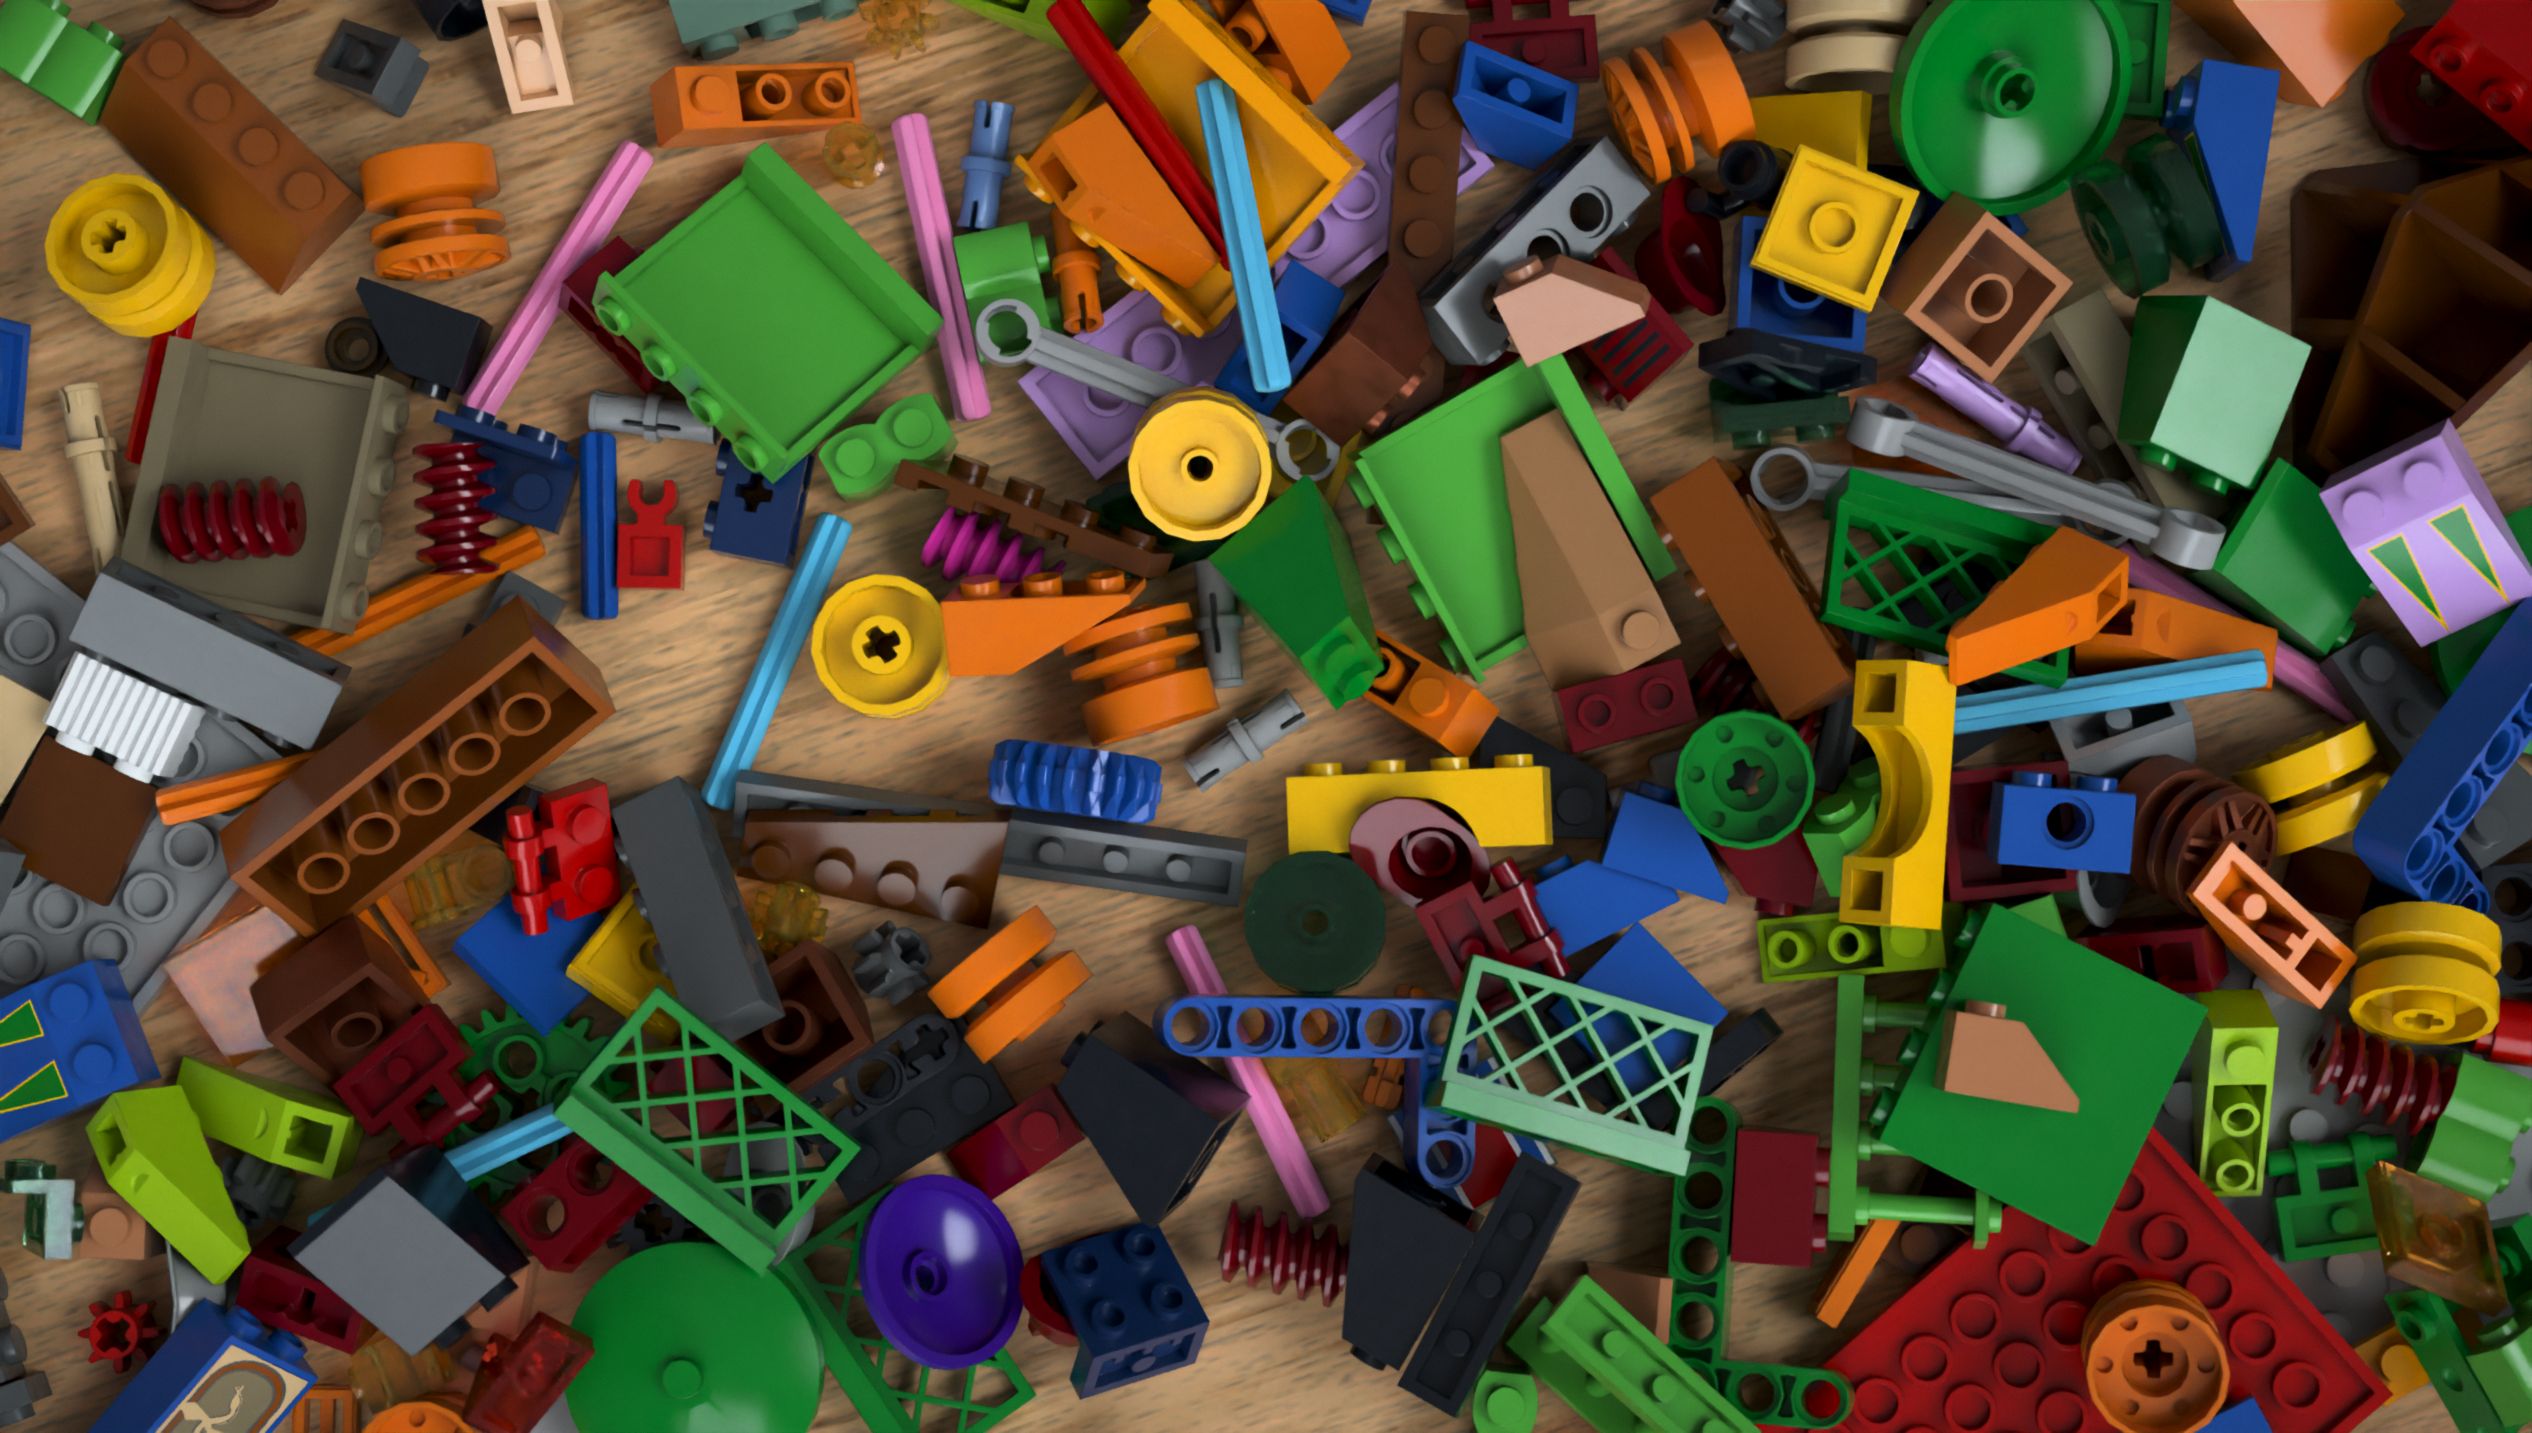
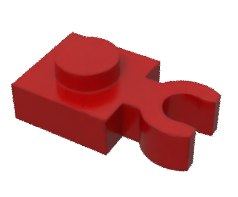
[617,479,686,591]

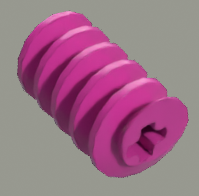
[920,505,1067,583]

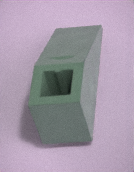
[668,0,871,61]

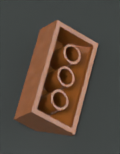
[99,16,366,296]
[1649,456,1860,720]

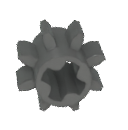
[1709,0,1786,55]
[852,920,932,1006]
[220,1152,297,1229]

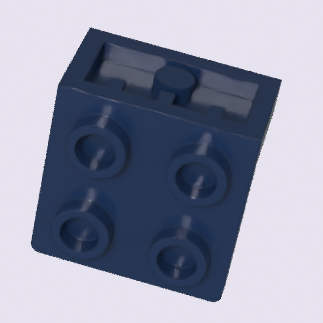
[433,404,580,535]
[1040,1222,1210,1400]

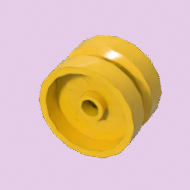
[44,173,216,338]
[1128,386,1272,542]
[811,574,953,720]
[2231,720,2390,858]
[2349,902,2502,1045]

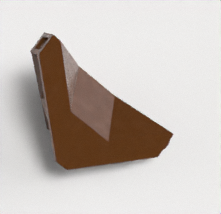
[2290,145,2532,489]

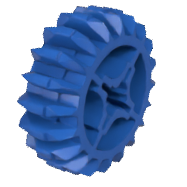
[987,739,1163,824]

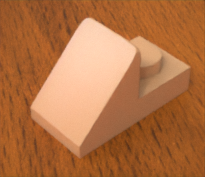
[482,0,575,114]

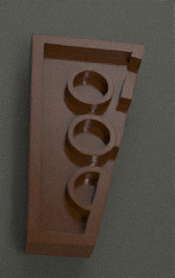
[893,453,1175,578]
[737,809,1012,929]

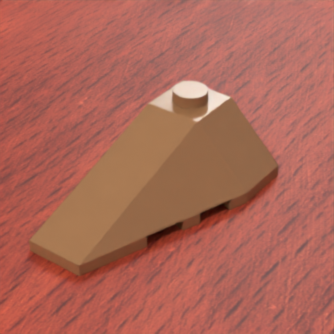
[1498,407,1681,693]

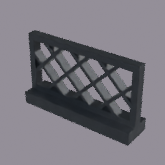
[1397,1151,1583,1418]

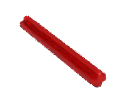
[1046,0,1230,272]

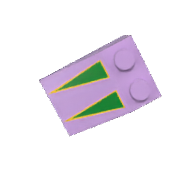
[2319,418,2532,647]

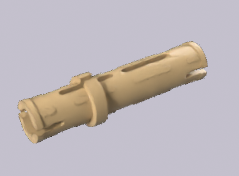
[57,382,127,577]

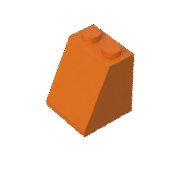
[2171,0,2406,108]

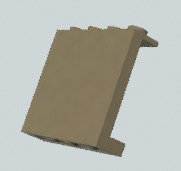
[120,336,410,636]

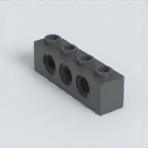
[1417,135,1650,366]

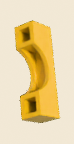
[1839,660,1957,930]
[1286,754,1553,855]

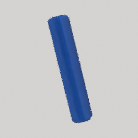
[579,432,618,620]

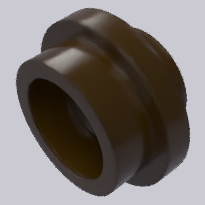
[325,317,389,378]

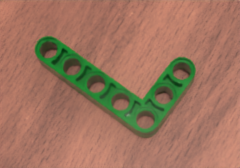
[1666,1096,1855,1429]

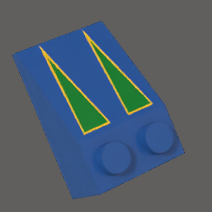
[2158,59,2281,283]
[0,959,162,1144]

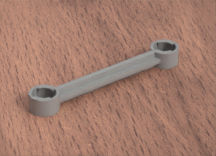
[974,299,1340,483]
[1844,396,2226,570]
[1751,443,2137,547]

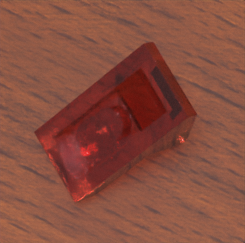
[461,1311,596,1433]

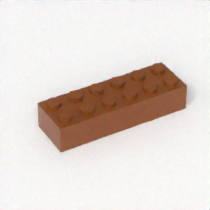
[218,594,616,942]

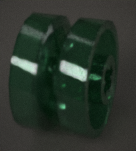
[2071,132,2222,299]
[1244,851,1386,995]

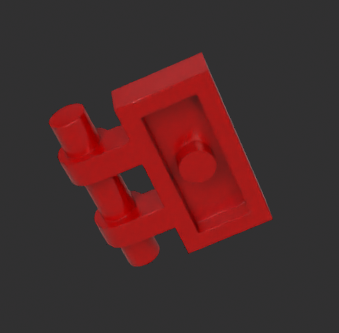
[503,777,622,935]

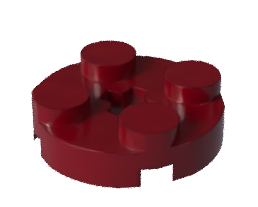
[2363,25,2488,156]

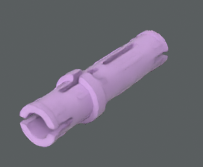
[1907,342,2083,475]

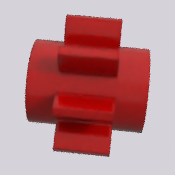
[78,1290,167,1374]

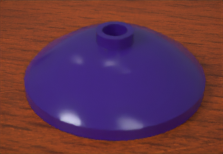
[858,1174,1024,1370]

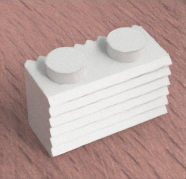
[42,651,206,783]

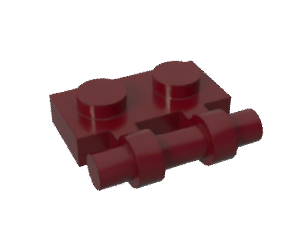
[1465,0,1600,84]
[1414,856,1571,1016]
[332,1003,502,1160]

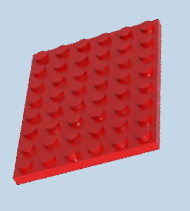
[1753,1125,2393,1433]

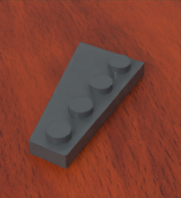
[2318,629,2532,874]

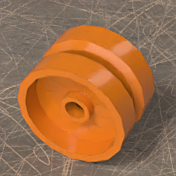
[927,905,1094,1064]

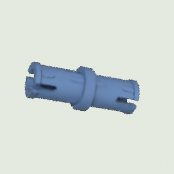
[957,100,1015,232]

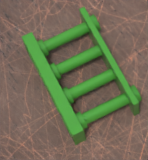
[1828,974,2002,1249]
[1502,1274,1763,1433]

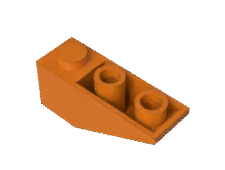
[1208,0,1352,105]
[650,61,862,148]
[1026,102,1222,290]
[1945,525,2129,686]
[941,569,1146,677]
[2075,588,2278,692]
[1360,627,1500,757]

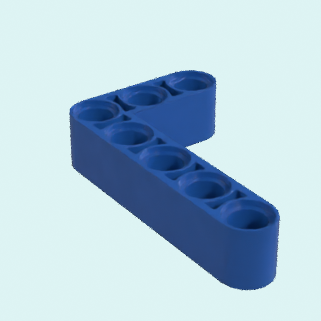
[2353,597,2532,916]
[1152,994,1477,1189]

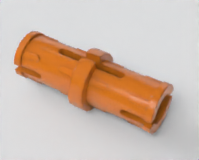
[1049,206,1104,334]

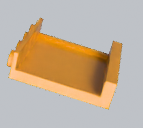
[1013,0,1366,339]

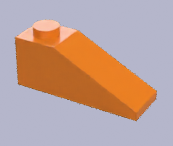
[2186,840,2358,1009]

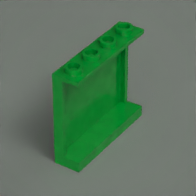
[1867,902,2209,1246]

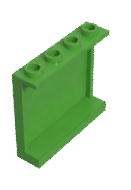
[591,142,945,484]
[1345,353,1678,684]

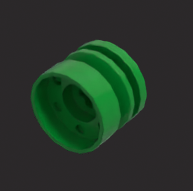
[1675,708,1815,850]

